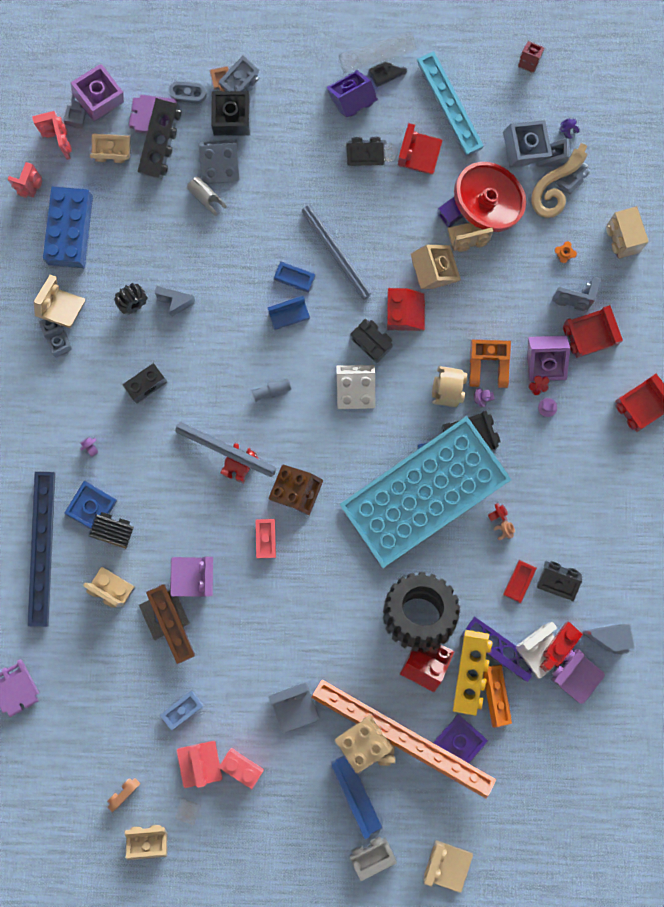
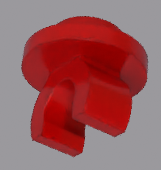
[488,503,508,522]

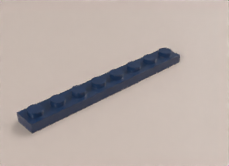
[27,472,55,627]

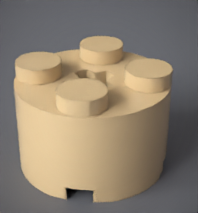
[432,366,467,407]

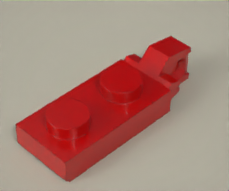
[539,621,583,672]

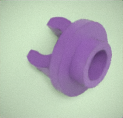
[474,388,495,407]
[538,398,557,417]
[79,437,98,457]

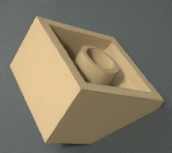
[410,245,461,289]

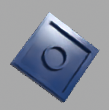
[64,481,118,529]

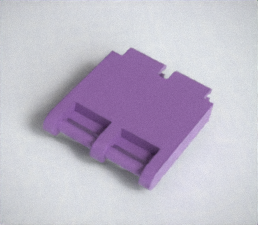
[129,95,177,136]
[0,659,39,717]

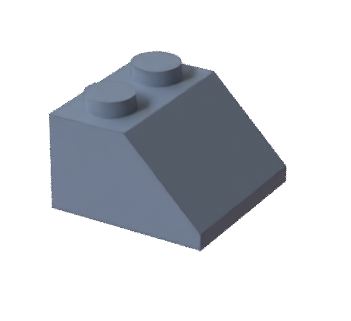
[503,120,552,167]
[583,624,635,655]

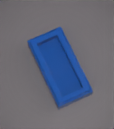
[274,261,315,293]

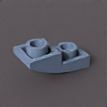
[39,319,72,357]

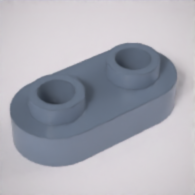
[169,81,206,104]

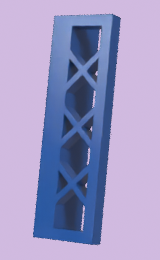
[331,755,382,839]

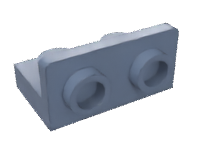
[218,55,259,91]

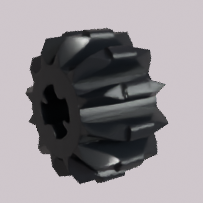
[114,283,148,315]

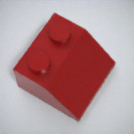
[387,288,425,331]

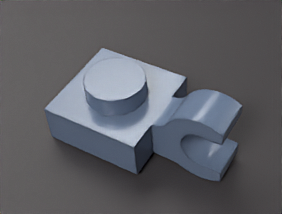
[556,163,590,194]

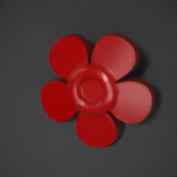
[528,375,549,395]

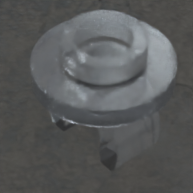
[384,143,398,162]

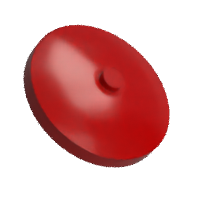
[454,162,526,232]

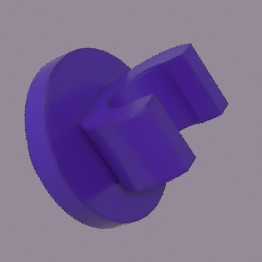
[559,118,580,139]

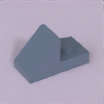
[155,286,195,316]

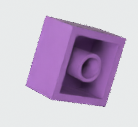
[70,64,124,121]

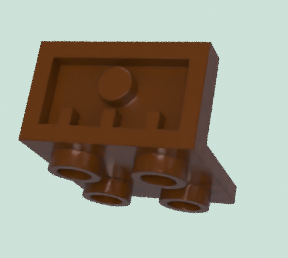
[269,464,323,516]

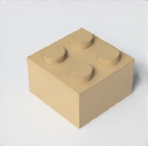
[606,206,649,259]

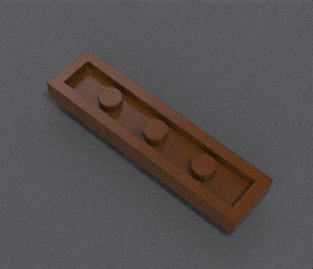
[146,584,196,664]

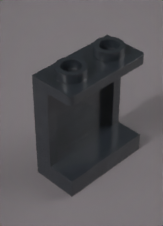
[441,411,501,451]

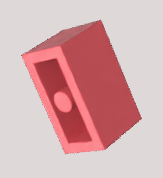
[218,748,264,789]

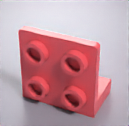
[32,111,72,160]

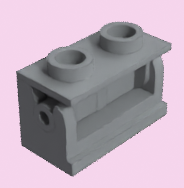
[350,837,397,881]

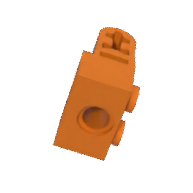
[469,339,511,388]

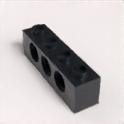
[137,98,182,180]

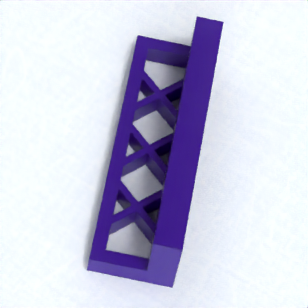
[461,616,532,682]

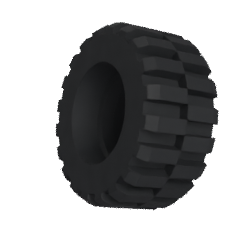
[383,572,460,652]

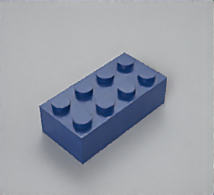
[43,186,93,268]

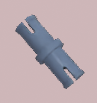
[252,378,292,402]

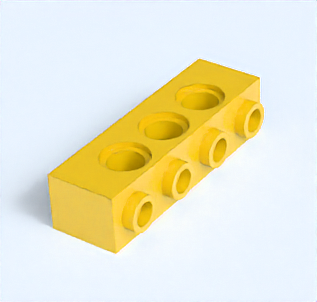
[453,630,492,716]

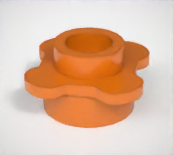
[554,241,577,263]

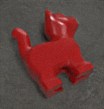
[220,443,259,484]

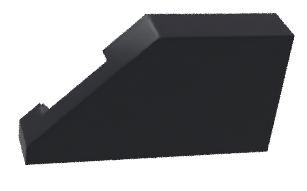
[368,61,407,87]

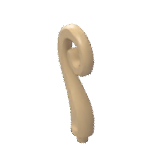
[531,143,588,218]

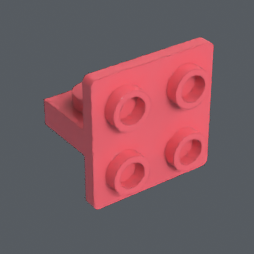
[177,741,223,788]

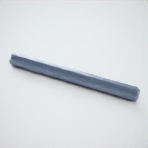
[302,205,371,299]
[175,423,276,477]

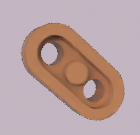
[107,778,141,813]

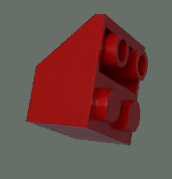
[400,645,455,692]

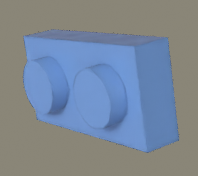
[160,690,204,731]

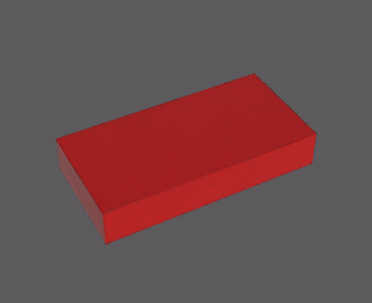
[503,560,537,603]

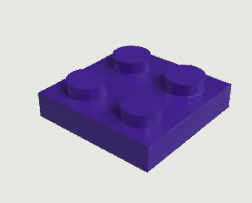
[433,714,488,764]

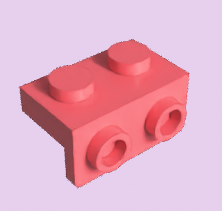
[7,162,42,198]

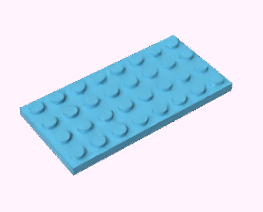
[340,416,512,568]

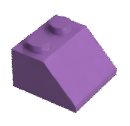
[527,336,570,381]

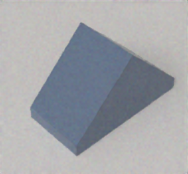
[536,138,569,167]

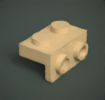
[90,134,130,163]
[125,825,167,860]

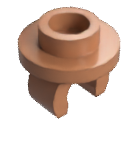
[493,520,515,540]

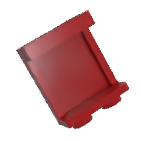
[563,305,623,358]
[615,373,664,433]

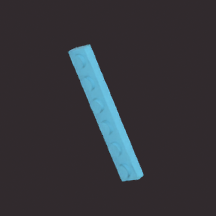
[417,51,484,157]

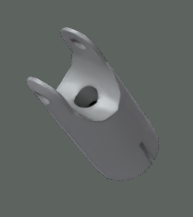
[187,177,227,216]

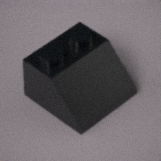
[211,91,250,136]

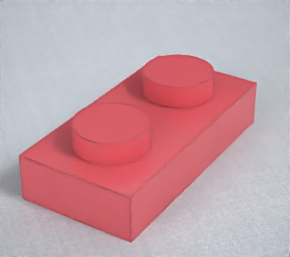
[255,519,276,559]

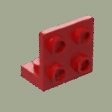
[397,123,443,175]

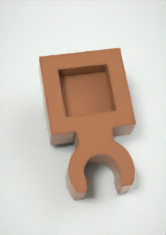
[210,66,229,91]

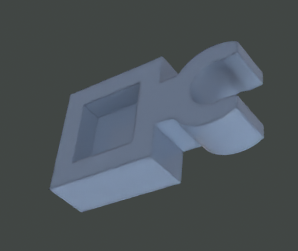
[64,95,86,128]

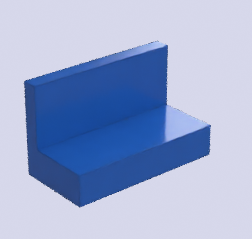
[267,296,310,330]

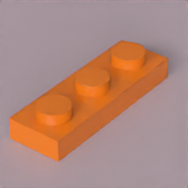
[483,664,512,727]

